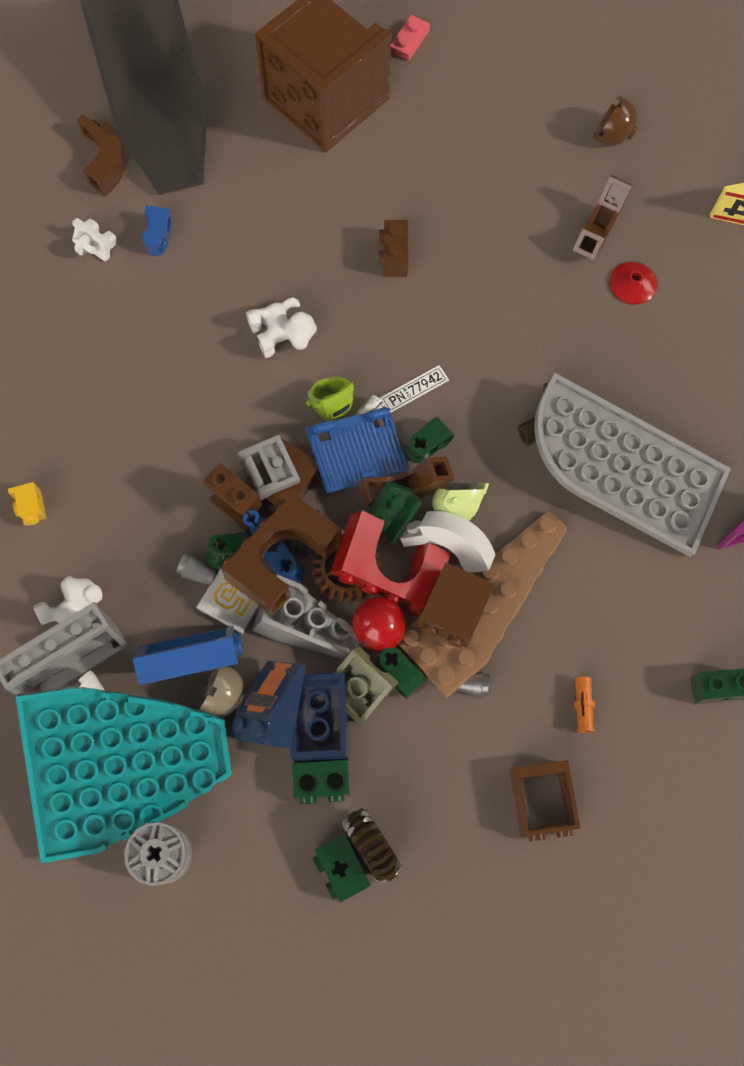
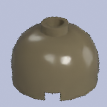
[196,666,246,718]

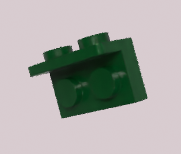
[367,481,422,543]

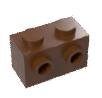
[379,220,408,277]

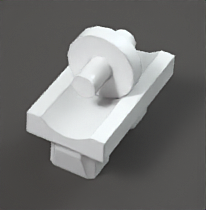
[72,218,116,261]

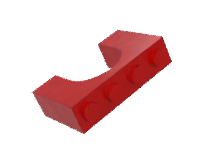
[331,511,451,615]

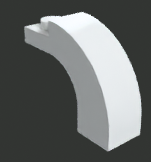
[400,511,496,573]

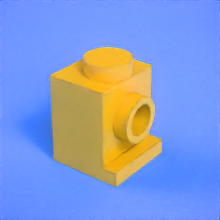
[8,482,47,526]

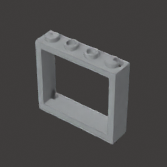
[0,602,129,695]

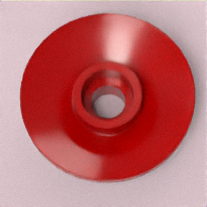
[610,262,657,305]

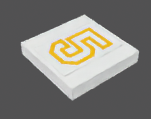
[196,569,260,635]

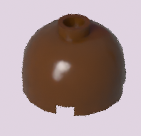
[594,96,638,146]

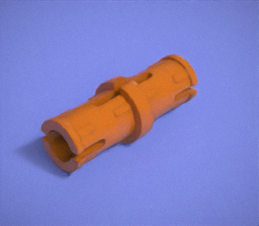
[574,677,595,733]

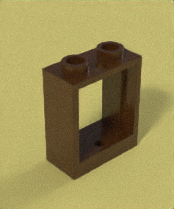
[510,760,581,842]

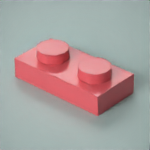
[390,15,430,61]

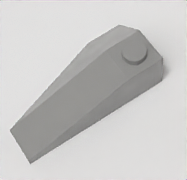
[252,574,363,660]

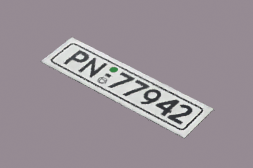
[379,365,449,413]

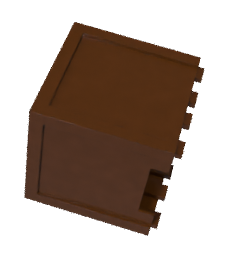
[255,0,392,153]

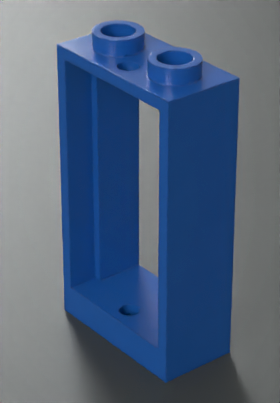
[133,626,243,685]

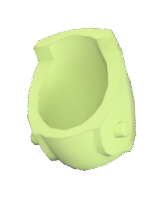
[432,483,489,521]

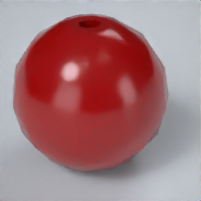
[352,597,407,652]

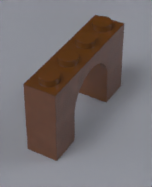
[221,494,342,616]

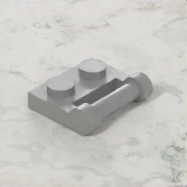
[237,435,300,500]

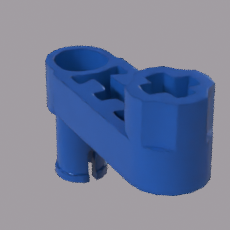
[243,510,305,584]

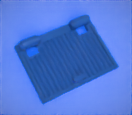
[305,407,410,493]

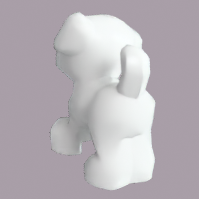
[245,297,317,359]
[33,576,103,629]

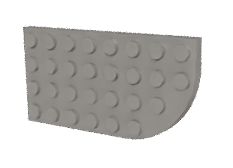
[535,373,731,557]

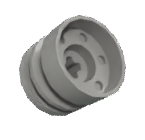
[124,822,192,886]

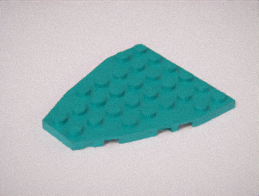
[16,686,232,863]

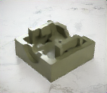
[334,646,399,726]

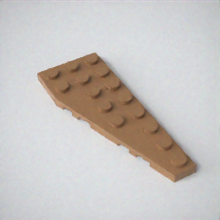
[397,511,567,698]

